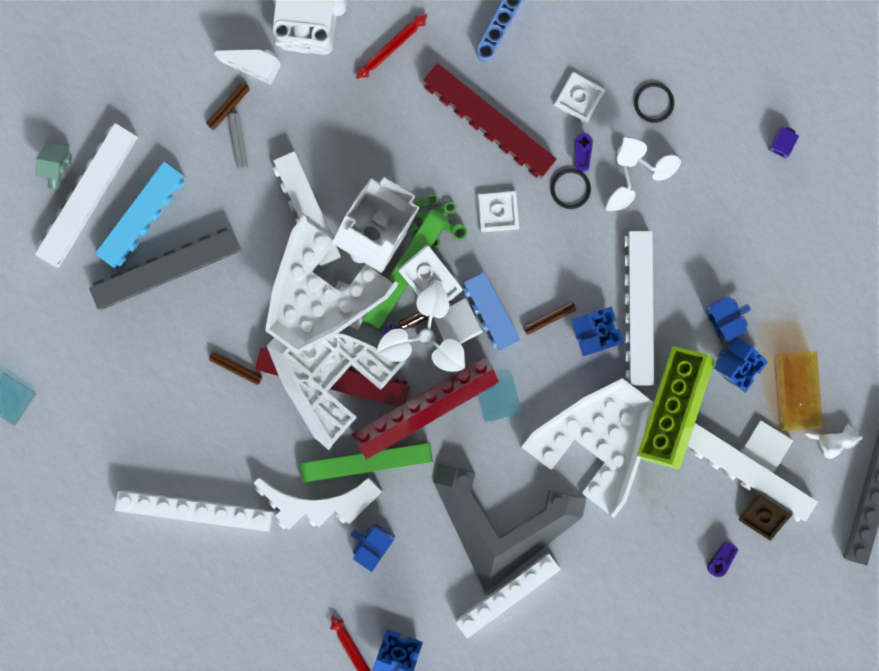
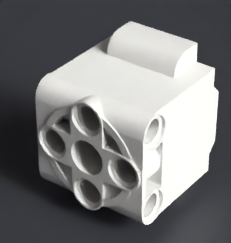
[271,0,347,55]
[332,177,420,273]

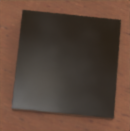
[738,491,793,541]

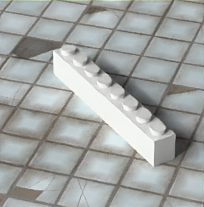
[35,123,138,268]
[624,231,654,385]
[687,423,818,522]
[115,490,273,532]

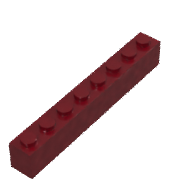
[423,63,557,179]
[255,345,410,407]
[352,357,499,460]

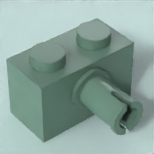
[35,142,72,189]

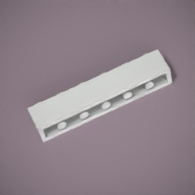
[273,151,342,267]
[455,552,561,638]

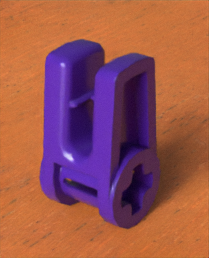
[574,133,593,171]
[707,541,738,577]

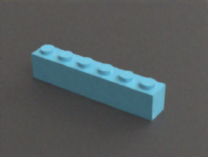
[95,162,185,269]

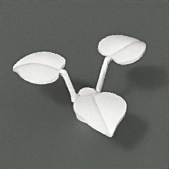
[605,137,681,211]
[377,283,465,371]

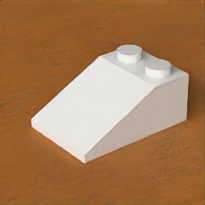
[215,49,281,85]

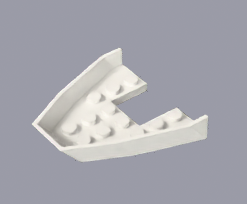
[265,215,398,354]
[267,332,406,450]
[521,378,653,517]

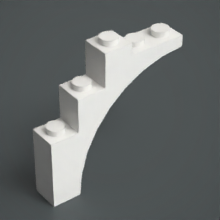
[254,477,383,530]

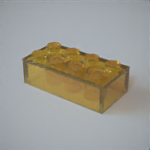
[774,351,823,431]

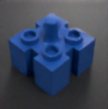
[703,296,751,342]
[571,307,624,356]
[714,337,768,393]
[350,523,395,572]
[372,629,423,671]

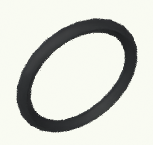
[634,83,674,123]
[551,169,591,209]

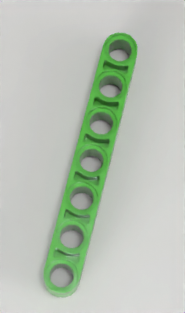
[363,209,449,331]
[299,443,433,482]

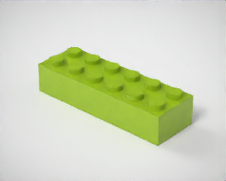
[637,346,715,470]

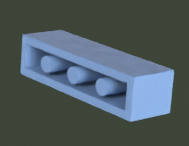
[462,272,520,351]

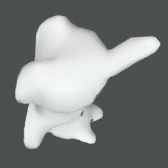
[804,424,863,459]

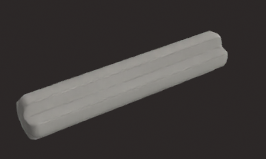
[229,113,248,169]

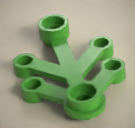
[410,194,467,248]

